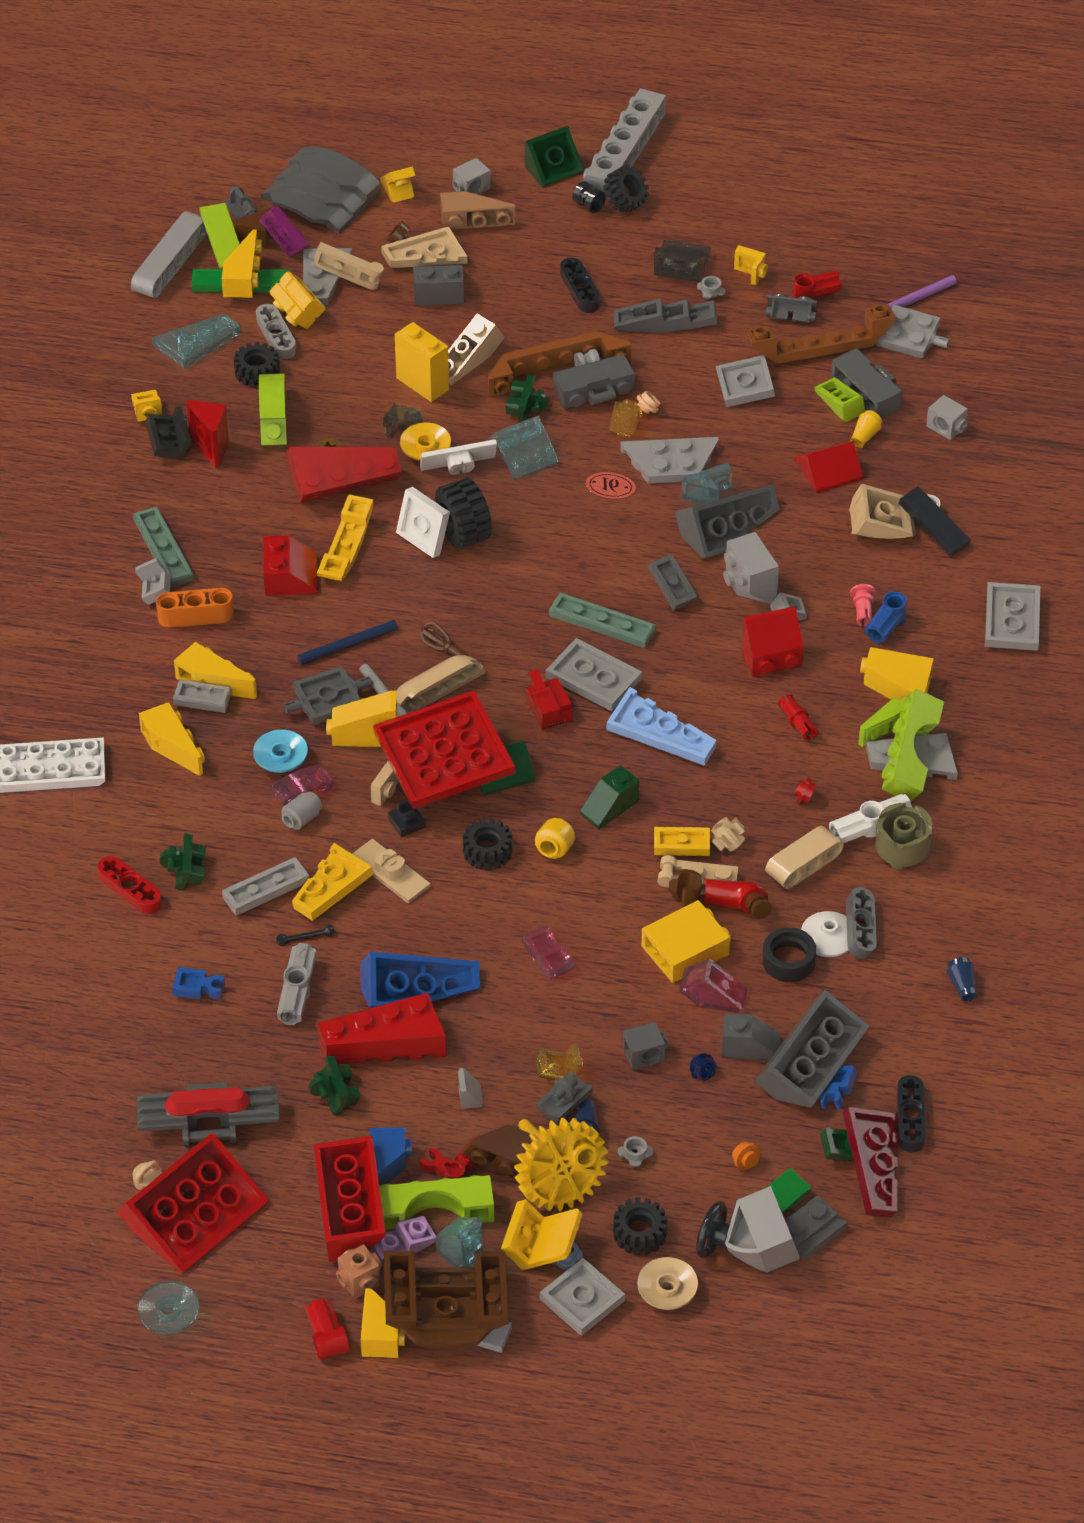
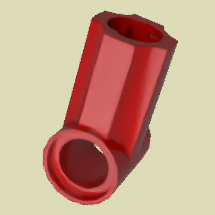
[792,271,841,300]
[306,1298,350,1360]

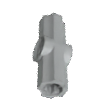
[277,943,317,1026]

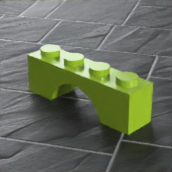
[882,689,944,802]
[379,1175,494,1232]

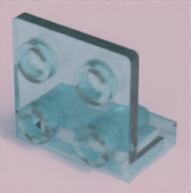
[487,415,559,479]

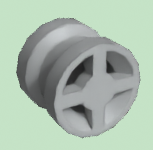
[574,349,600,367]

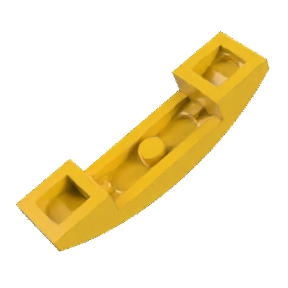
[317,495,374,581]

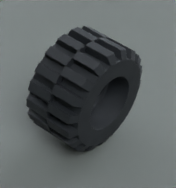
[435,477,492,549]

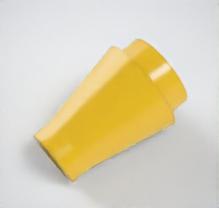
[850,410,882,448]

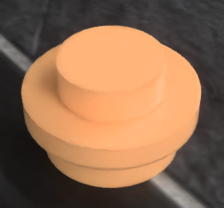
[637,391,661,414]

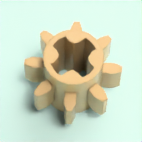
[711,817,745,852]

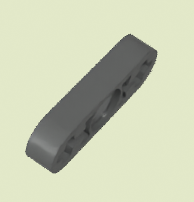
[846,887,877,959]

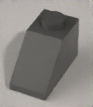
[722,1013,781,1060]

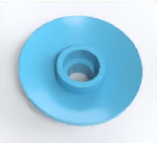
[253,730,308,773]

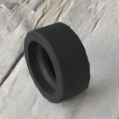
[762,927,816,982]

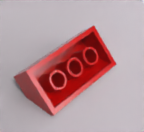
[313,1136,386,1262]

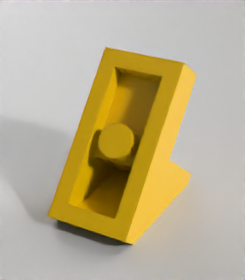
[380,166,415,203]

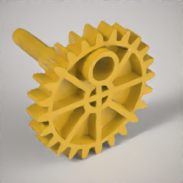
[514,1118,608,1211]

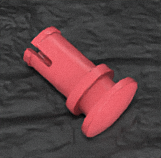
[850,584,876,627]

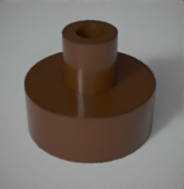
[387,221,410,243]

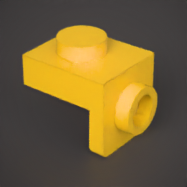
[734,245,768,286]
[131,390,162,422]

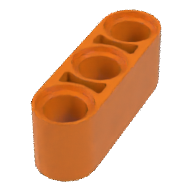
[156,588,234,628]

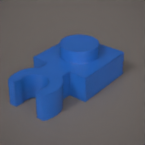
[172,967,225,1000]
[819,1066,857,1109]

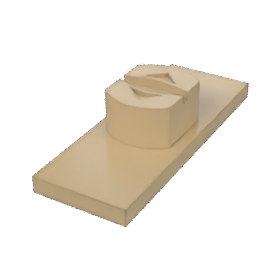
[352,838,431,904]

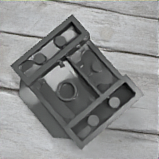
[261,147,381,233]

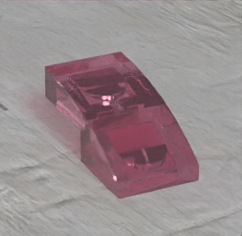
[270,764,334,806]
[522,925,576,980]

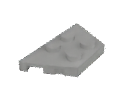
[620,437,719,484]

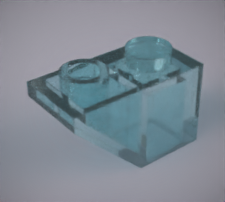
[436,1217,483,1267]

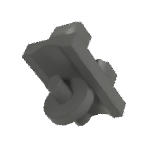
[536,1071,593,1126]

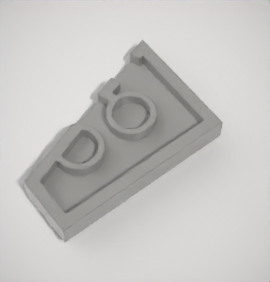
[303,248,352,306]
[866,733,958,780]

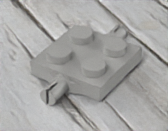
[876,305,950,359]

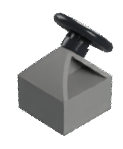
[696,1186,800,1272]

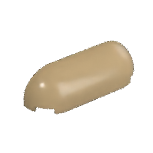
[396,655,486,713]

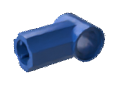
[865,591,907,644]

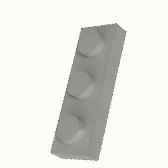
[222,857,309,916]

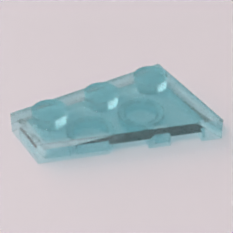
[152,314,241,369]

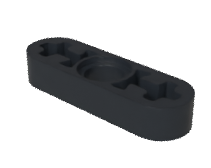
[560,258,600,313]
[897,1075,926,1152]

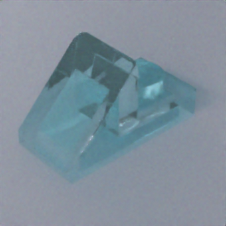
[681,462,732,504]

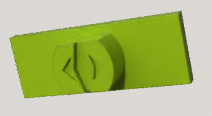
[199,203,240,269]

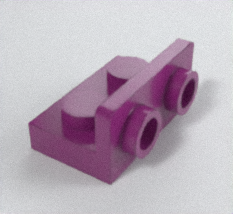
[259,206,308,258]

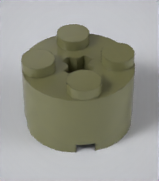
[875,803,932,870]

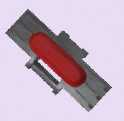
[137,1082,279,1146]

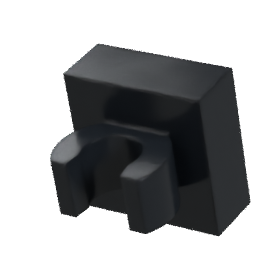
[388,800,425,837]

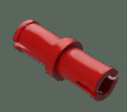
[778,694,819,741]

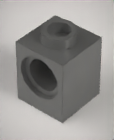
[623,1022,669,1070]

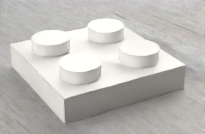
[396,487,450,558]

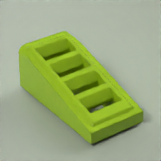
[814,377,865,422]
[858,698,901,747]

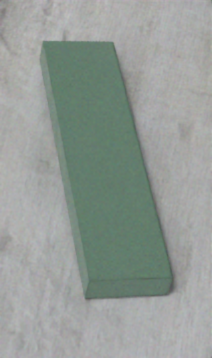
[133,506,194,588]
[549,592,656,648]

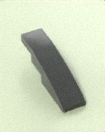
[613,298,718,332]

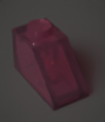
[679,958,747,1013]

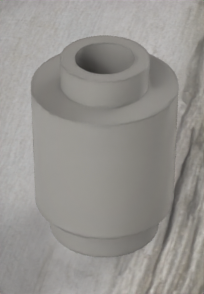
[281,792,322,830]

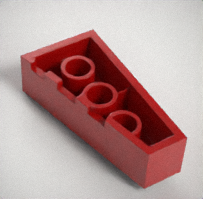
[286,446,402,503]
[317,993,446,1064]

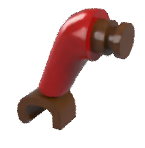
[668,869,772,919]

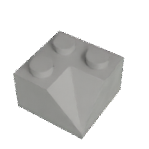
[723,532,779,604]

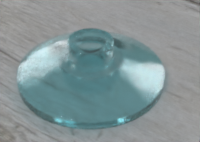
[138,1281,199,1334]

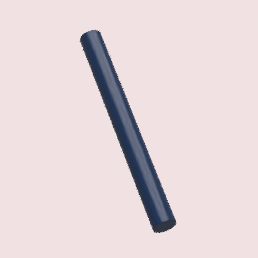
[297,620,398,665]

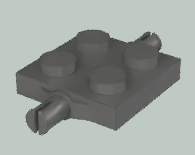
[283,666,372,726]

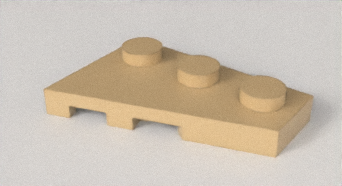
[381,226,468,268]

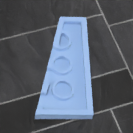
[606,687,716,766]

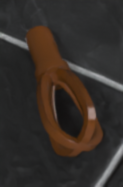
[420,622,469,656]

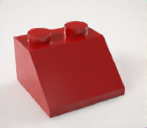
[263,535,318,596]
[742,606,804,676]

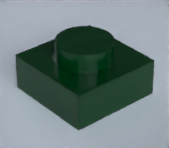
[820,1128,853,1162]

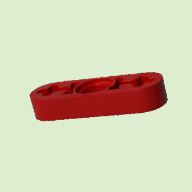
[97,856,162,914]

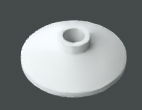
[801,911,849,957]

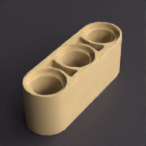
[765,826,844,889]

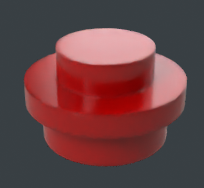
[794,777,816,804]

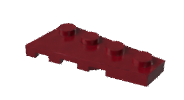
[843,1107,898,1218]

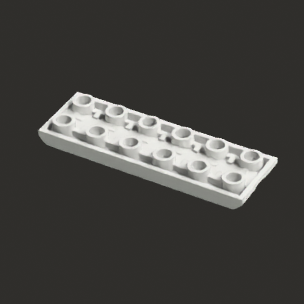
[0,737,105,793]

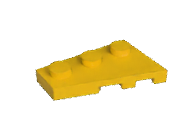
[292,843,373,921]

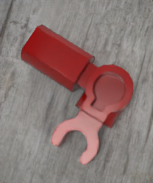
[420,1136,477,1179]

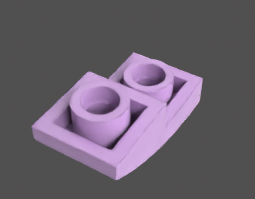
[369,1216,437,1266]

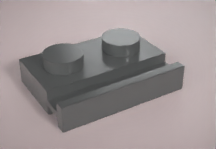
[785,1196,848,1262]

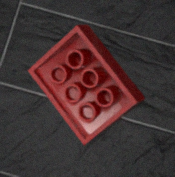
[116,1132,269,1274]

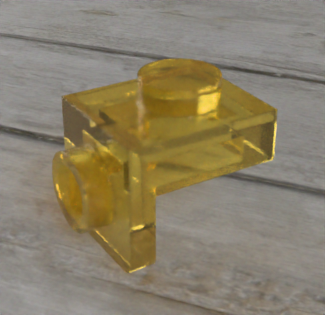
[609,400,642,437]
[534,1044,583,1081]

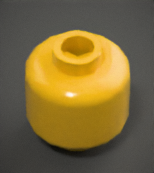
[535,818,575,859]

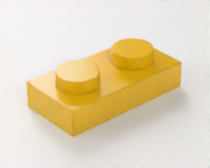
[654,827,710,856]

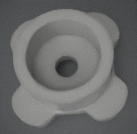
[697,276,725,299]
[617,1136,653,1167]

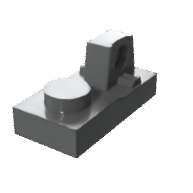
[648,554,698,611]

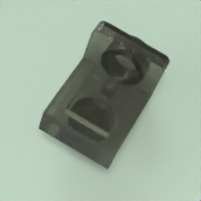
[382,403,424,438]

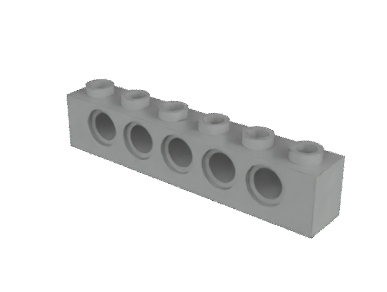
[583,88,666,199]

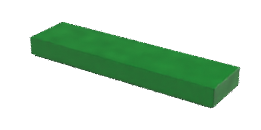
[191,269,291,292]

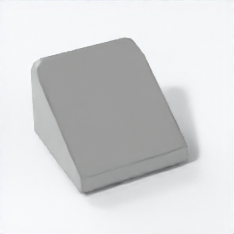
[770,592,807,621]
[458,1068,484,1109]

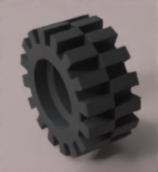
[603,165,649,213]
[234,342,280,388]
[463,818,512,870]
[613,1197,667,1256]

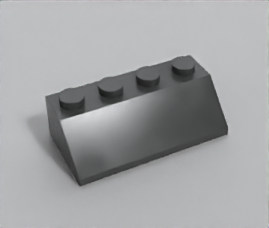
[754,990,870,1108]

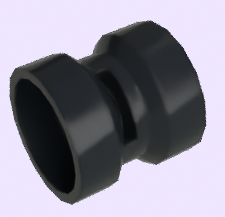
[572,181,606,213]

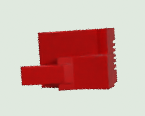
[526,669,573,730]

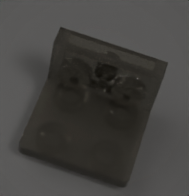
[654,240,711,282]

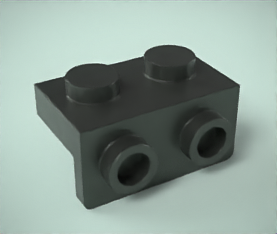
[146,406,192,459]

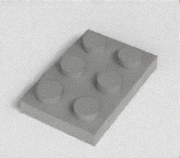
[985,582,1040,651]
[546,638,642,711]

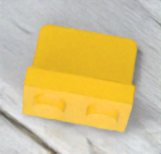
[501,1199,583,1270]

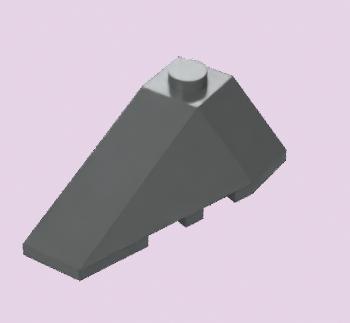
[674,484,780,558]

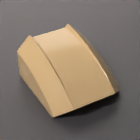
[849,484,916,539]

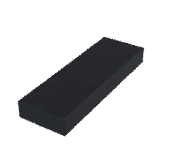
[898,486,971,557]

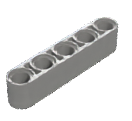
[131,211,207,298]

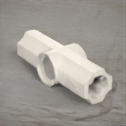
[829,794,912,843]

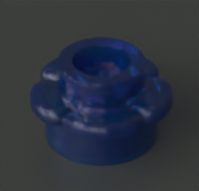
[690,1053,717,1081]

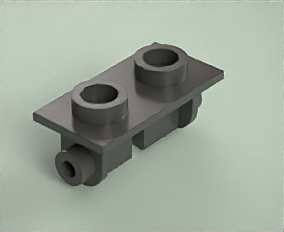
[224,186,258,219]
[766,294,817,324]

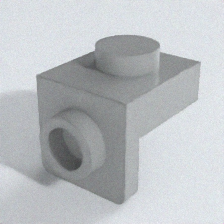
[135,558,171,605]

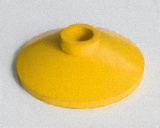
[400,423,451,460]

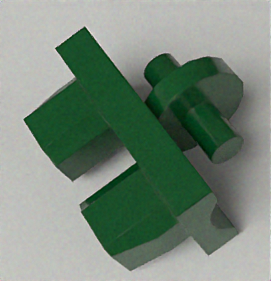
[506,374,549,425]
[160,833,206,890]
[308,1056,360,1115]

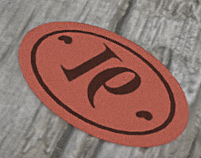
[586,472,636,499]

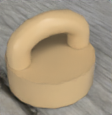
[132,1160,162,1191]

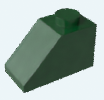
[580,765,639,830]

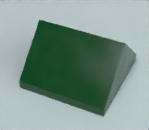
[525,126,584,187]
[479,739,535,796]

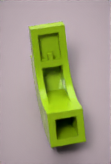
[259,373,287,446]

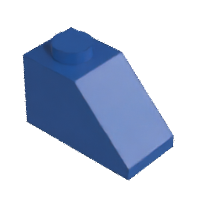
[370,1127,412,1186]

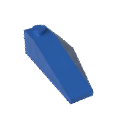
[361,952,480,1008]

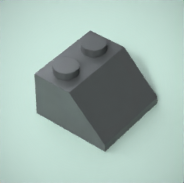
[413,265,464,305]

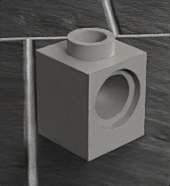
[452,158,491,195]
[926,395,968,440]

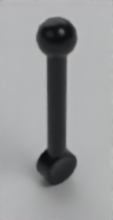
[276,925,335,946]

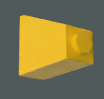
[860,647,934,701]
[326,691,398,747]

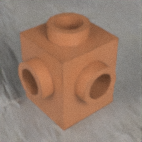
[336,1244,382,1299]

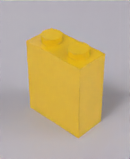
[395,322,449,402]
[641,900,731,983]

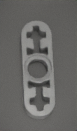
[256,304,296,359]

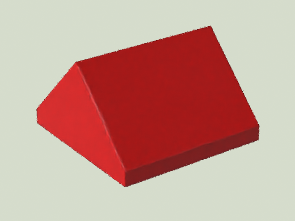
[187,400,229,468]
[795,441,863,493]

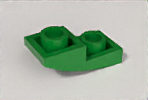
[766,1168,812,1215]

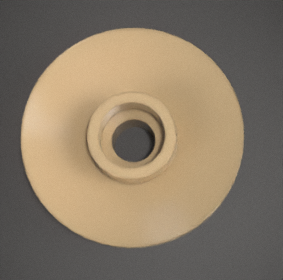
[637,1257,698,1310]

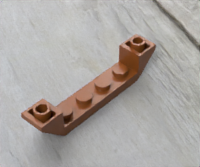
[745,304,896,364]
[488,331,631,397]

